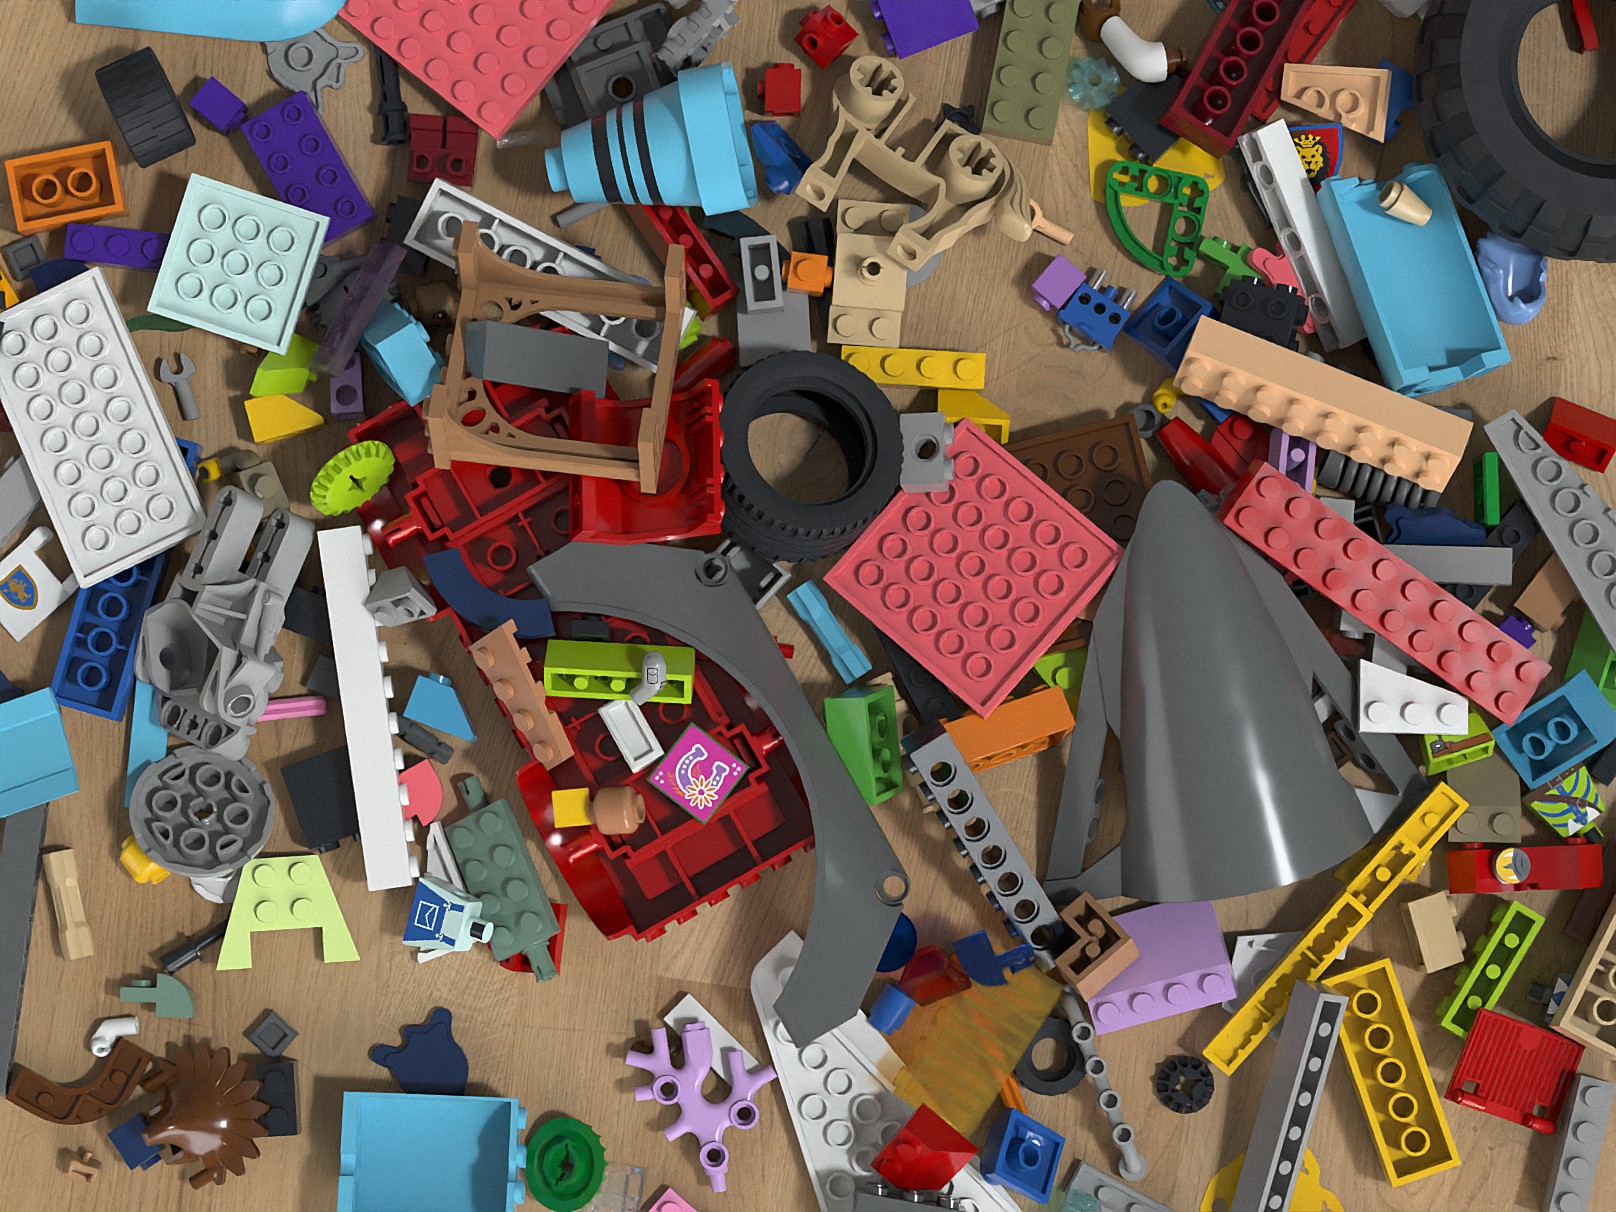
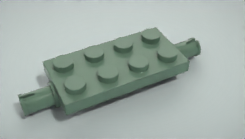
[444,776,561,983]

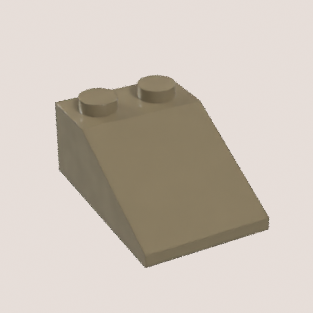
[1442,741,1521,843]

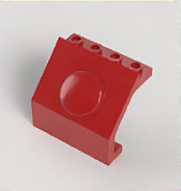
[569,378,725,546]

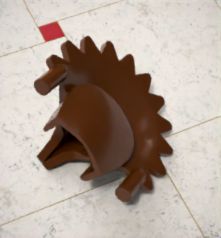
[140,1042,270,1190]

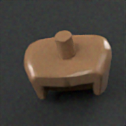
[63,1150,103,1183]

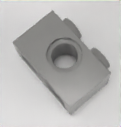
[900,412,955,493]

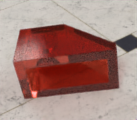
[897,943,972,1007]

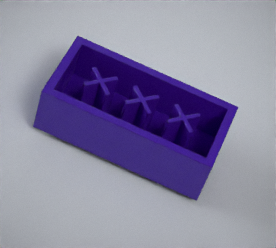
[240,90,379,251]

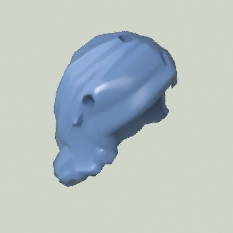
[1473,232,1548,326]

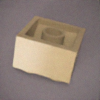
[1398,890,1467,973]

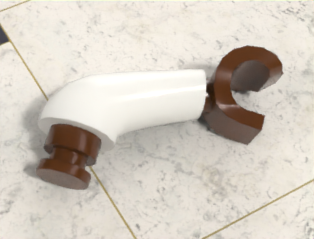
[1078,0,1188,83]

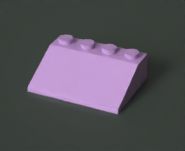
[1072,900,1239,1036]

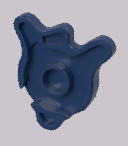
[1384,503,1486,547]
[372,1008,470,1096]

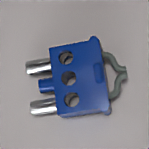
[1056,268,1138,353]

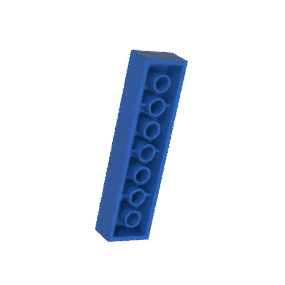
[50,437,204,722]

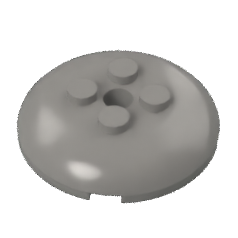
[129,745,275,878]

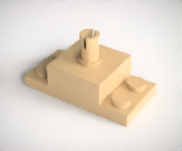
[826,199,910,348]

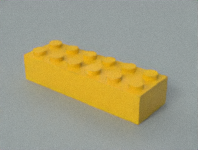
[1316,956,1462,1188]

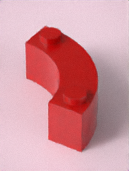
[1447,837,1604,894]

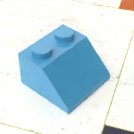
[403,672,478,743]

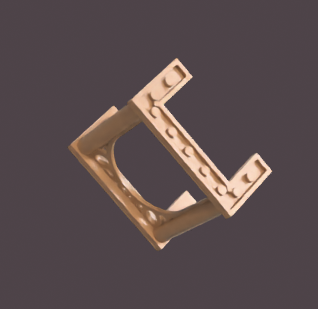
[422,220,686,494]

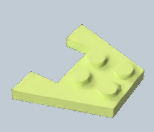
[215,855,360,970]

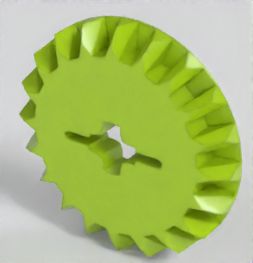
[310,440,395,516]

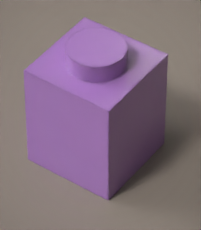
[1030,253,1087,313]

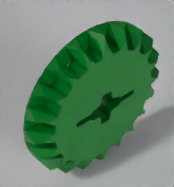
[525,1117,609,1212]

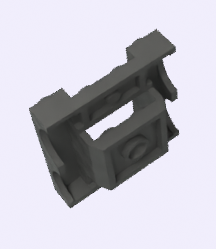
[544,0,678,131]

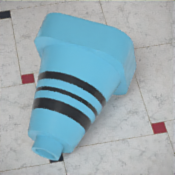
[545,61,758,216]

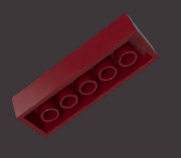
[1158,0,1313,159]

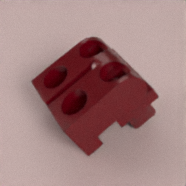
[407,113,482,188]

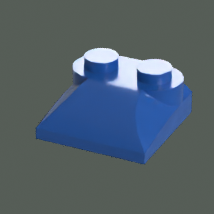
[751,120,813,195]
[980,1107,1066,1205]

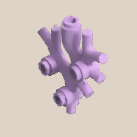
[625,1021,777,1193]

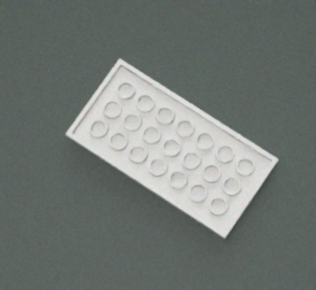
[0,266,208,589]

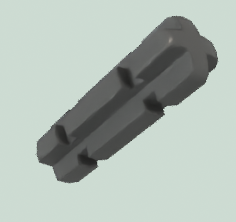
[396,713,454,765]

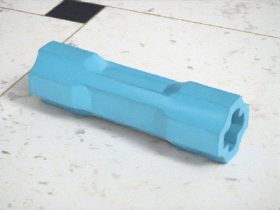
[786,579,872,686]

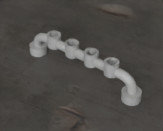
[1050,984,1147,1181]

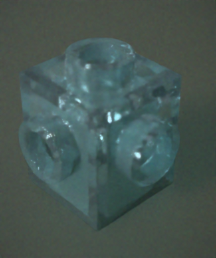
[1067,57,1121,112]

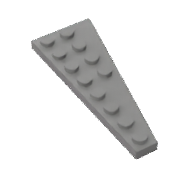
[1482,409,1616,656]

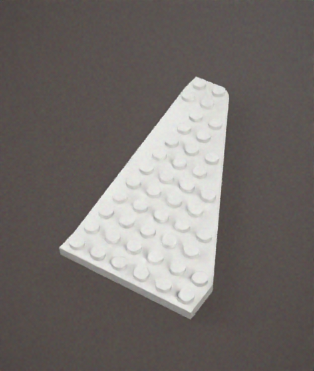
[750,930,1022,1212]

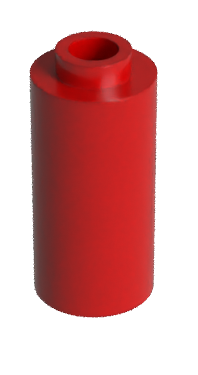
[672,336,738,394]

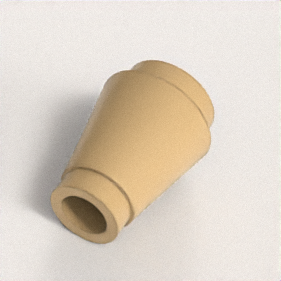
[1377,180,1432,227]

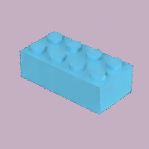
[347,297,446,407]

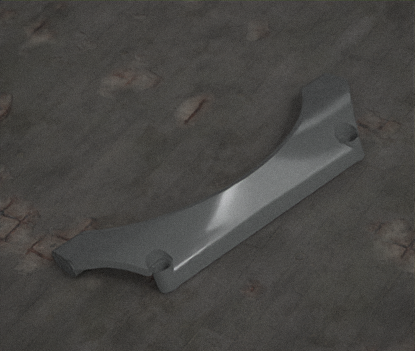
[525,541,911,1049]

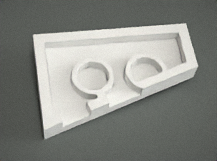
[1357,659,1468,735]

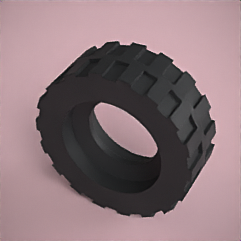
[1009,1016,1086,1096]

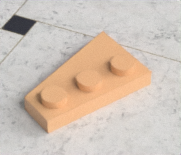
[1280,63,1392,143]

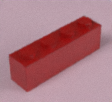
[623,204,741,322]

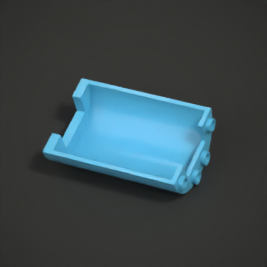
[1316,160,1512,398]

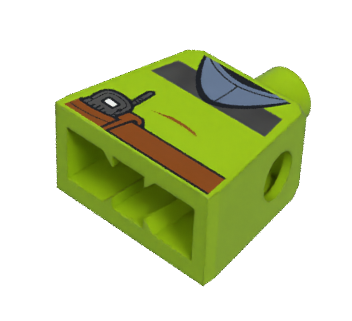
[1417,685,1495,776]

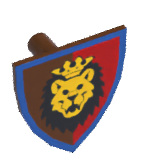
[1287,123,1344,201]

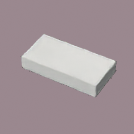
[597,700,666,774]

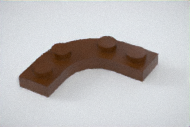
[5,1037,154,1125]

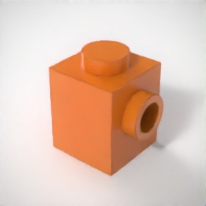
[781,251,834,297]

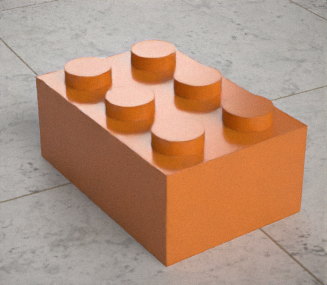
[4,140,130,237]

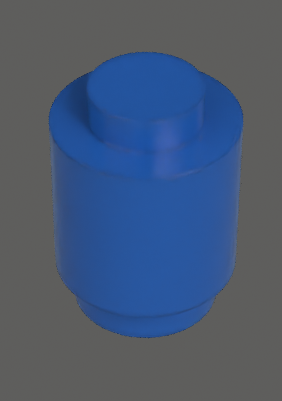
[867,980,918,1036]

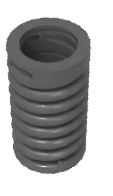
[1316,449,1441,509]

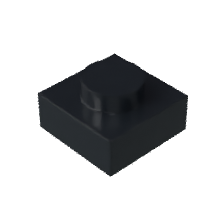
[572,616,611,643]

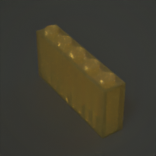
[892,940,1065,1141]

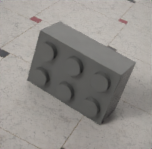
[853,1182,967,1212]

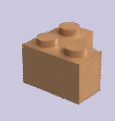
[1054,891,1141,1002]

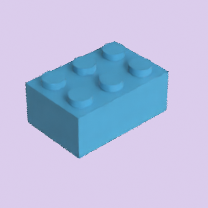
[1490,669,1616,791]

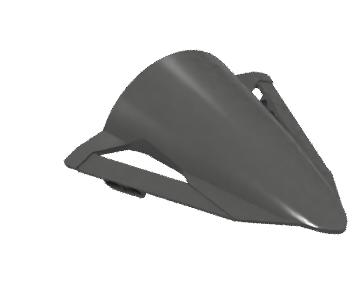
[1043,478,1434,906]

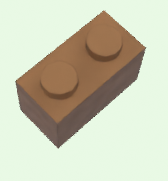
[1508,550,1581,633]

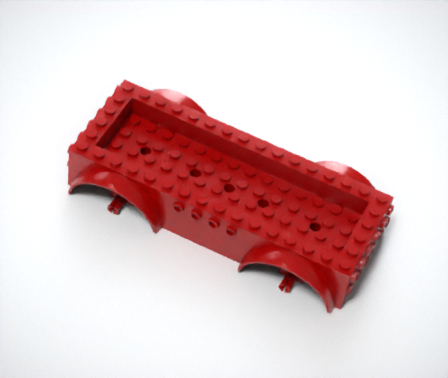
[335,324,815,943]

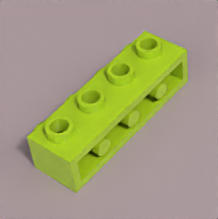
[544,639,695,704]
[1434,899,1546,1041]

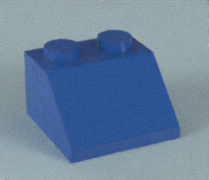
[1122,277,1221,375]

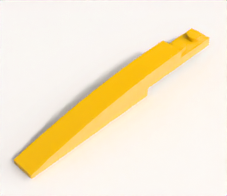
[1202,780,1469,1077]

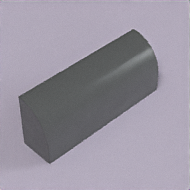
[465,320,609,399]

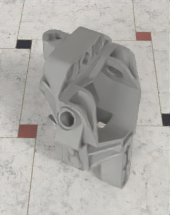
[133,485,315,762]

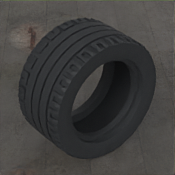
[719,350,904,563]

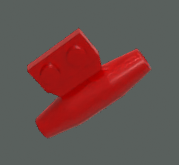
[1155,411,1270,503]

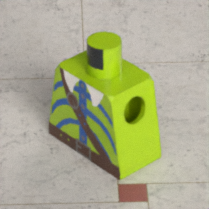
[1520,761,1606,844]

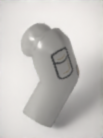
[630,651,666,705]

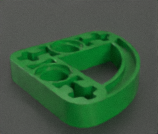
[1105,161,1209,279]

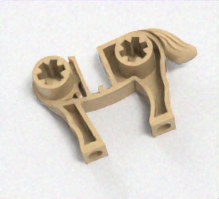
[795,55,1033,272]

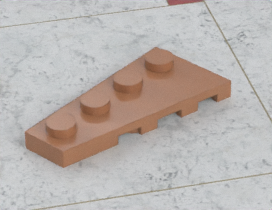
[469,619,575,771]

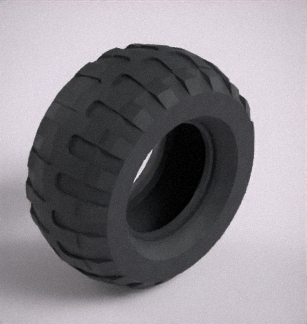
[1412,0,1616,263]

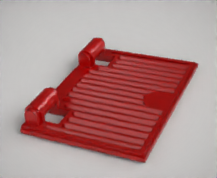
[1444,1006,1586,1135]

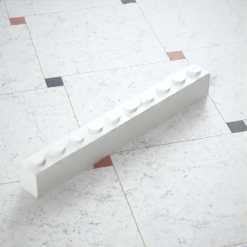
[317,525,420,891]

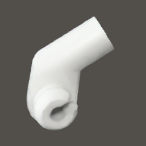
[90,1016,139,1057]

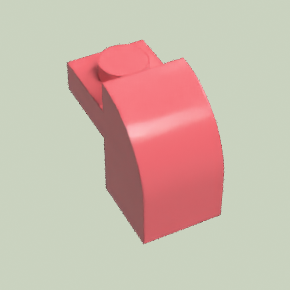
[399,759,445,827]

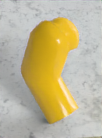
[1152,377,1189,413]

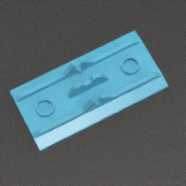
[0,687,79,818]

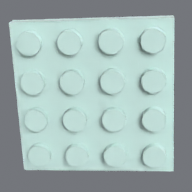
[147,173,331,356]

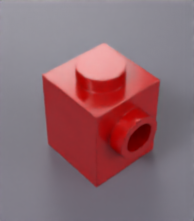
[758,63,802,118]

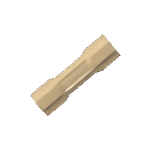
[42,849,96,961]

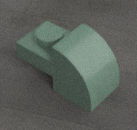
[120,972,197,1018]

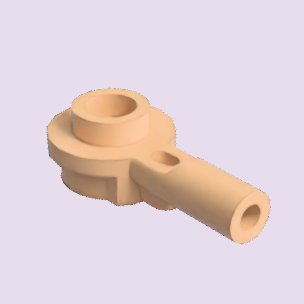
[1030,198,1074,246]

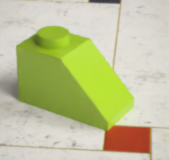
[249,333,325,397]

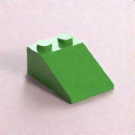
[822,685,904,806]

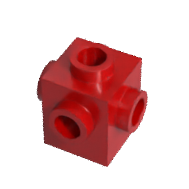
[793,4,859,70]

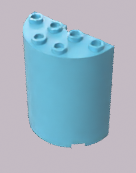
[337,1091,527,1212]

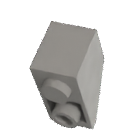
[364,566,437,628]

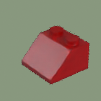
[870,1103,979,1191]

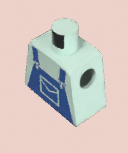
[402,877,493,951]

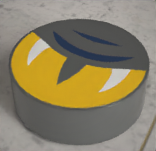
[1492,848,1531,884]

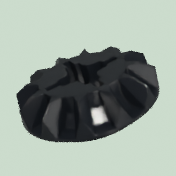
[1157,1056,1215,1114]

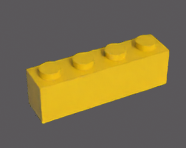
[841,345,986,393]

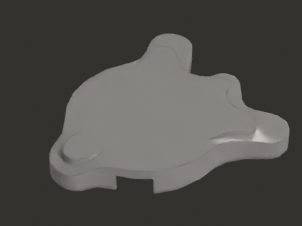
[264,27,365,116]

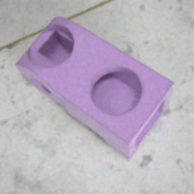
[330,351,367,421]

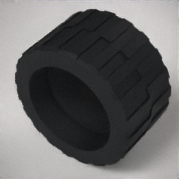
[95,46,196,169]

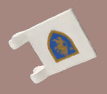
[0,526,80,642]

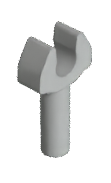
[160,353,200,422]

